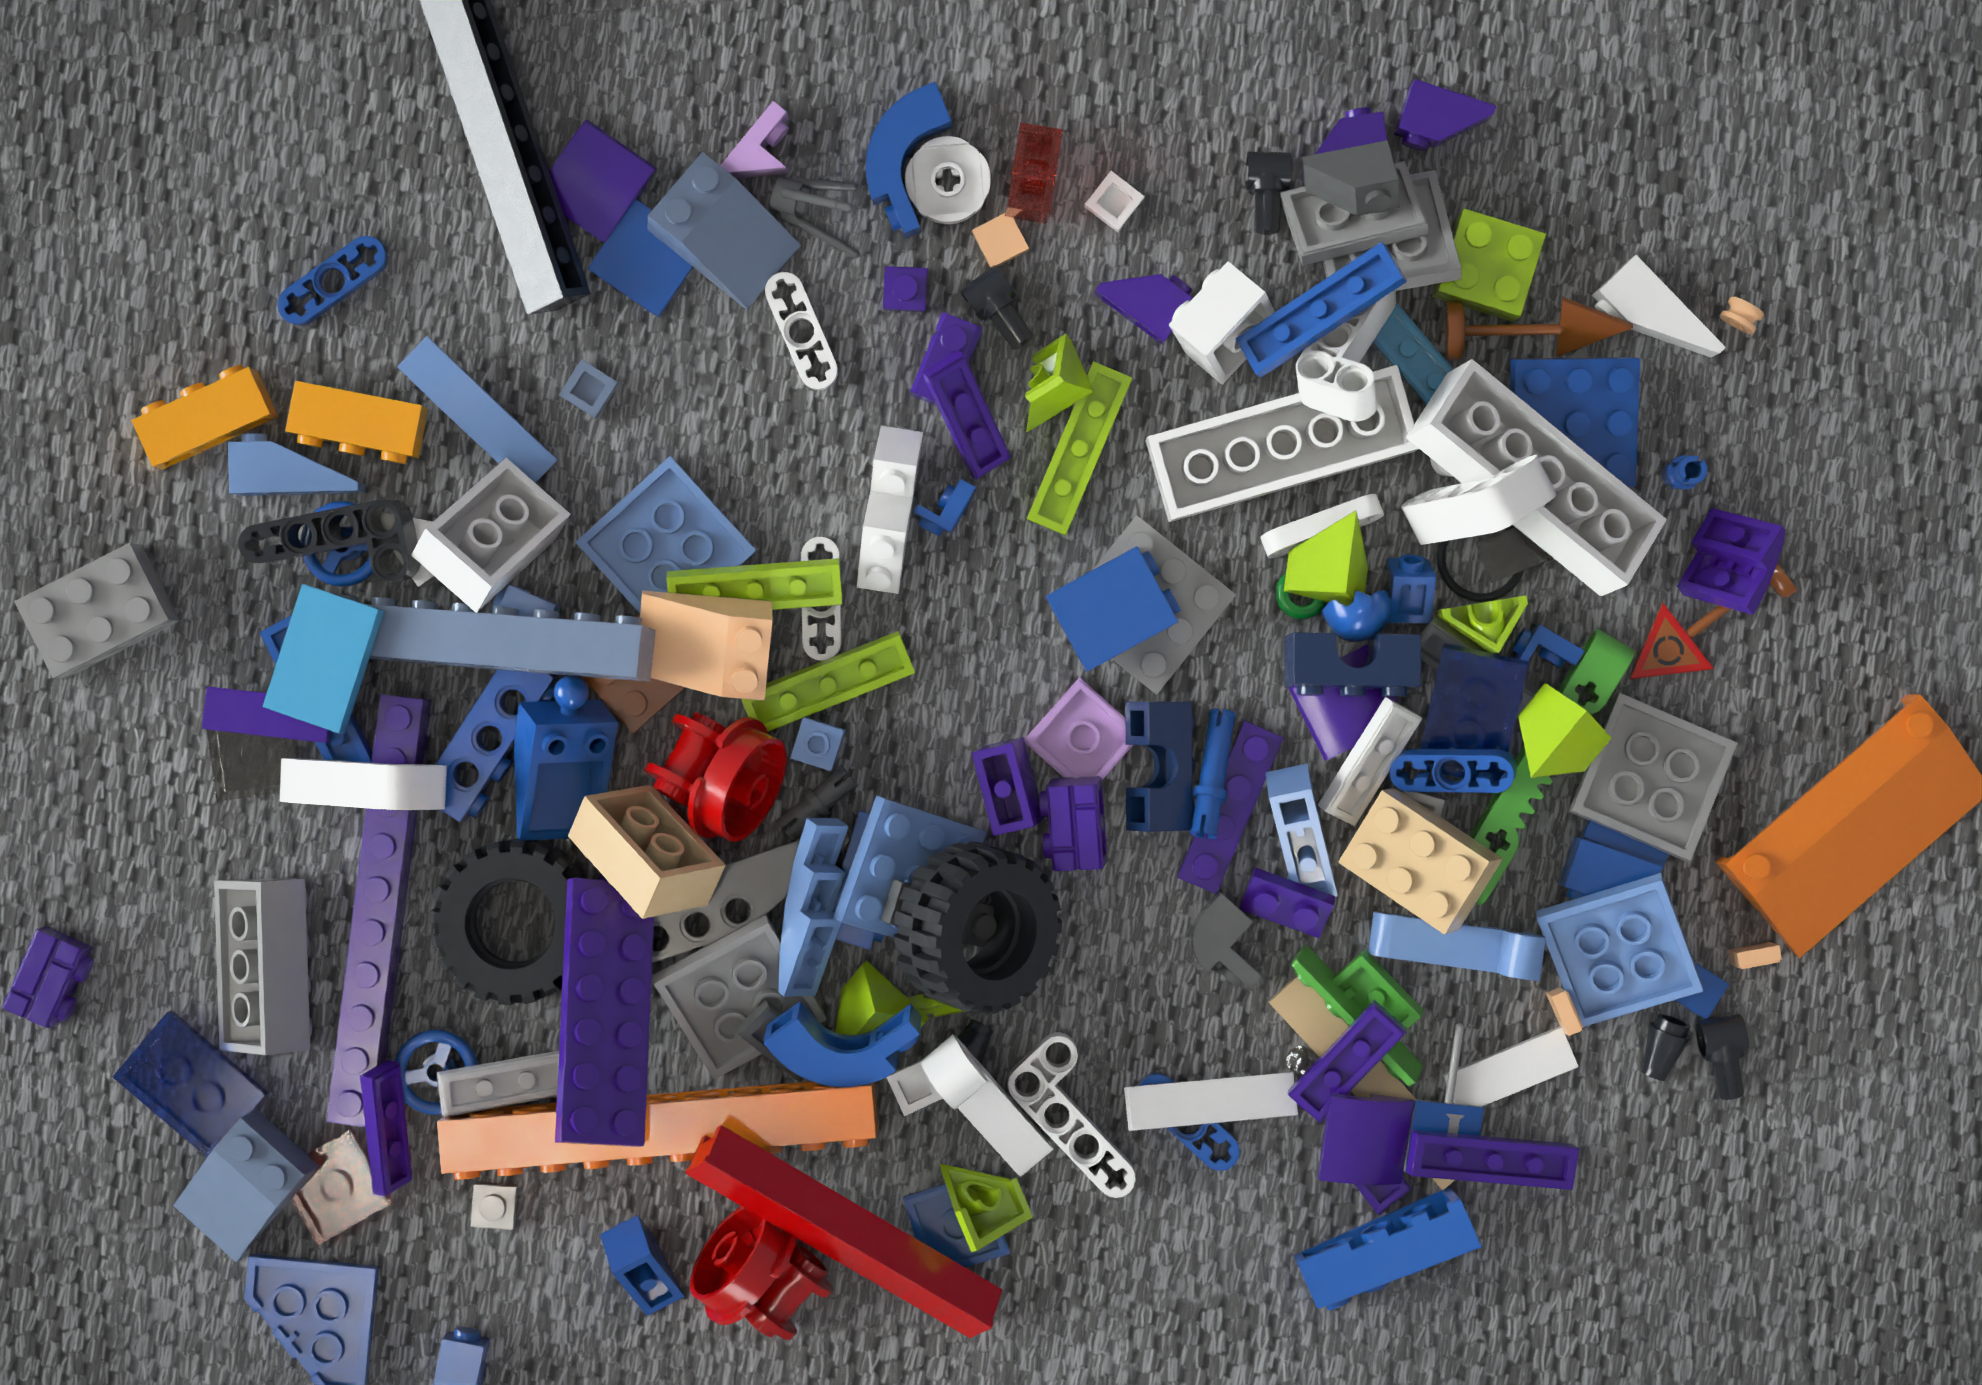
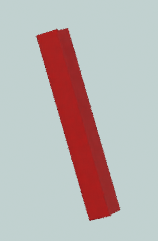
[685,1125,1003,1338]

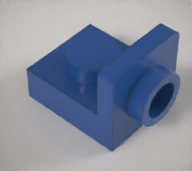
[913,479,976,537]
[1386,554,1436,623]
[1512,625,1584,668]

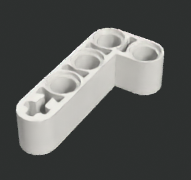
[1295,291,1396,422]
[1401,455,1557,545]
[280,758,447,810]
[1008,1032,1136,1198]
[920,1034,1054,1177]

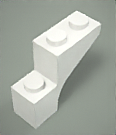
[857,426,923,594]

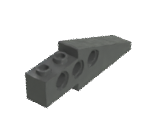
[652,823,851,972]

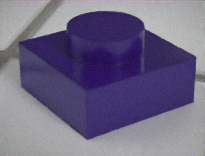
[883,266,928,312]

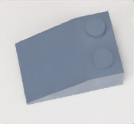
[647,152,801,310]
[173,1110,320,1262]

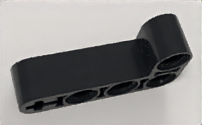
[238,500,421,581]

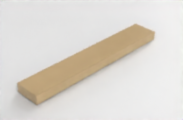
[1268,975,1454,1191]

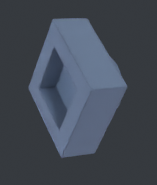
[559,359,619,419]

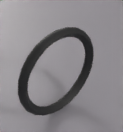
[1436,525,1527,602]

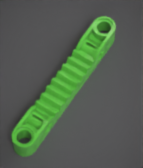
[1469,628,1635,906]

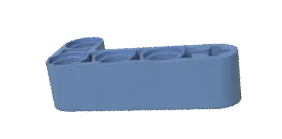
[1368,911,1546,981]

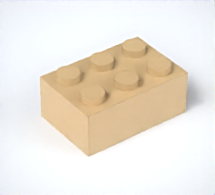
[568,785,726,919]
[1338,788,1503,935]

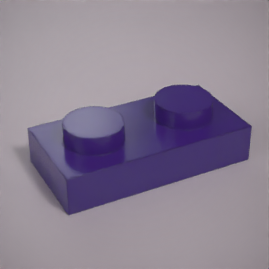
[1239,867,1335,938]

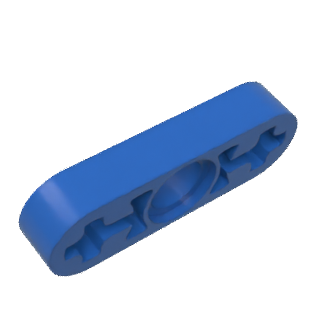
[277,236,389,326]
[1390,749,1517,793]
[1139,1072,1240,1171]

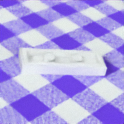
[1318,697,1422,826]
[1442,1026,1578,1107]
[437,1051,559,1117]

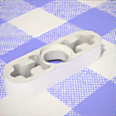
[765,272,838,391]
[1260,494,1384,558]
[801,537,842,661]

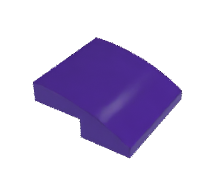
[549,120,657,243]
[1677,508,1786,615]
[1288,644,1399,761]
[1317,1093,1414,1185]

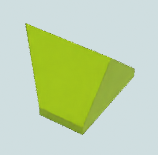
[1025,334,1093,432]
[1284,510,1368,606]
[1436,595,1528,653]
[1517,683,1612,778]
[835,960,929,1035]
[939,1163,1033,1252]

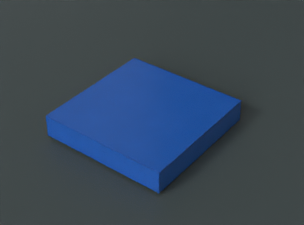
[587,199,693,318]
[903,1171,1010,1268]

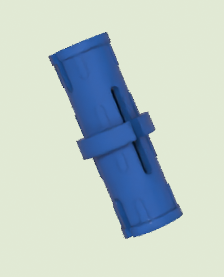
[1662,455,1707,490]

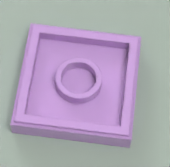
[1024,677,1133,780]

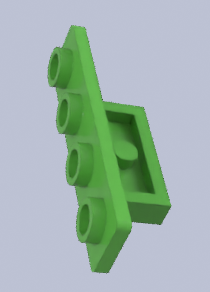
[1291,945,1425,1087]

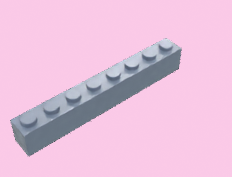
[337,594,656,682]

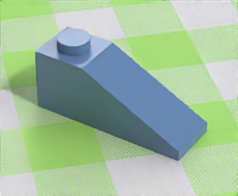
[228,433,366,496]
[1266,763,1338,897]

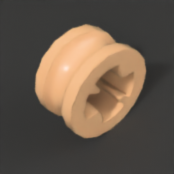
[1720,297,1764,334]

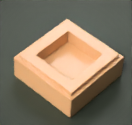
[972,211,1029,268]
[1728,942,1782,969]
[1546,987,1583,1036]

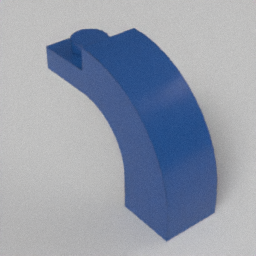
[866,82,952,239]
[763,1001,922,1087]

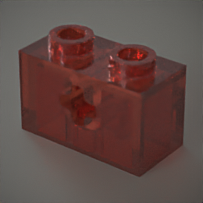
[1004,122,1063,224]

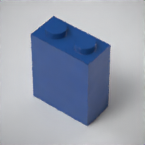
[1045,546,1181,672]

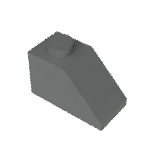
[1302,140,1400,216]

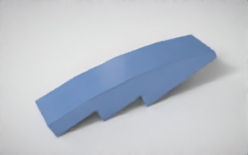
[397,336,557,483]
[778,818,849,997]

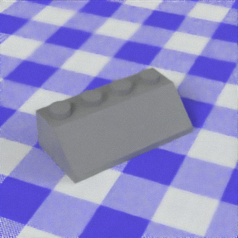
[214,878,312,1055]

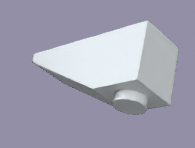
[1592,255,1726,357]

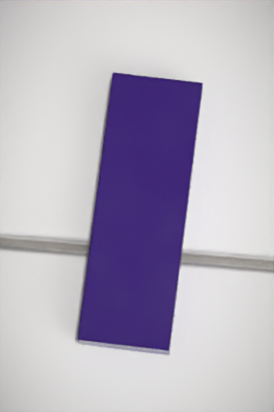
[922,350,1011,480]
[201,686,332,743]
[1288,1000,1407,1123]
[360,1060,412,1197]

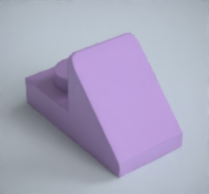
[720,101,789,179]

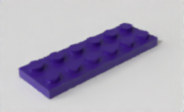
[555,878,654,1147]

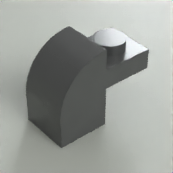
[1191,891,1262,989]

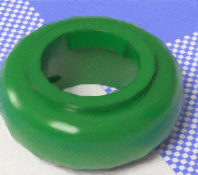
[1275,573,1326,620]

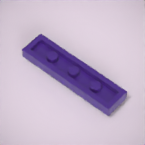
[1177,721,1284,894]
[1406,1130,1579,1190]

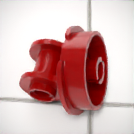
[644,712,787,842]
[690,1206,833,1340]

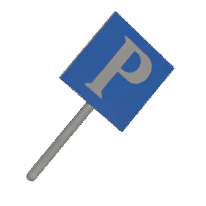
[1404,1023,1484,1172]

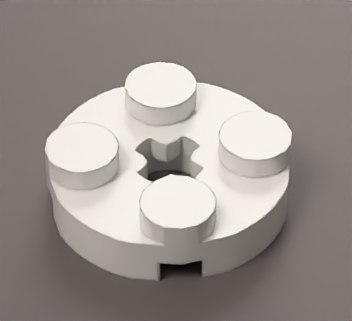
[905,136,991,224]

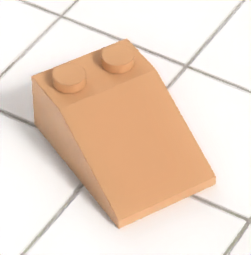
[640,590,773,700]

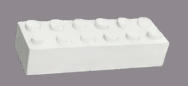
[1406,359,1667,596]
[1145,365,1419,522]

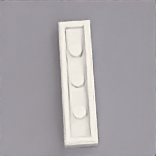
[1124,1072,1298,1131]

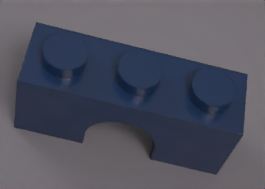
[1284,632,1421,697]
[1125,702,1195,832]

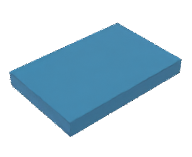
[262,584,384,734]

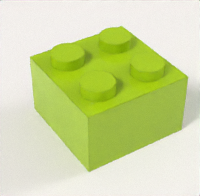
[1432,209,1546,322]

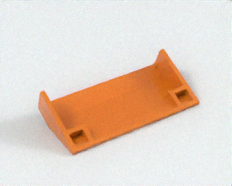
[1715,694,1982,958]

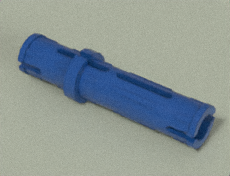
[1190,708,1236,839]

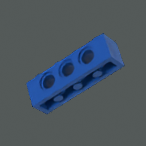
[436,670,559,822]

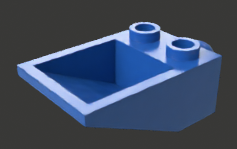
[514,675,618,841]

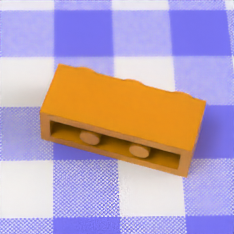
[131,365,278,470]
[285,381,429,464]

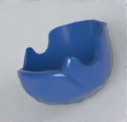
[1322,590,1392,642]

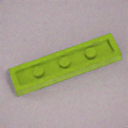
[1026,361,1132,536]
[666,558,842,610]
[741,631,915,732]

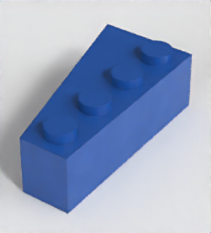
[1293,1186,1482,1310]

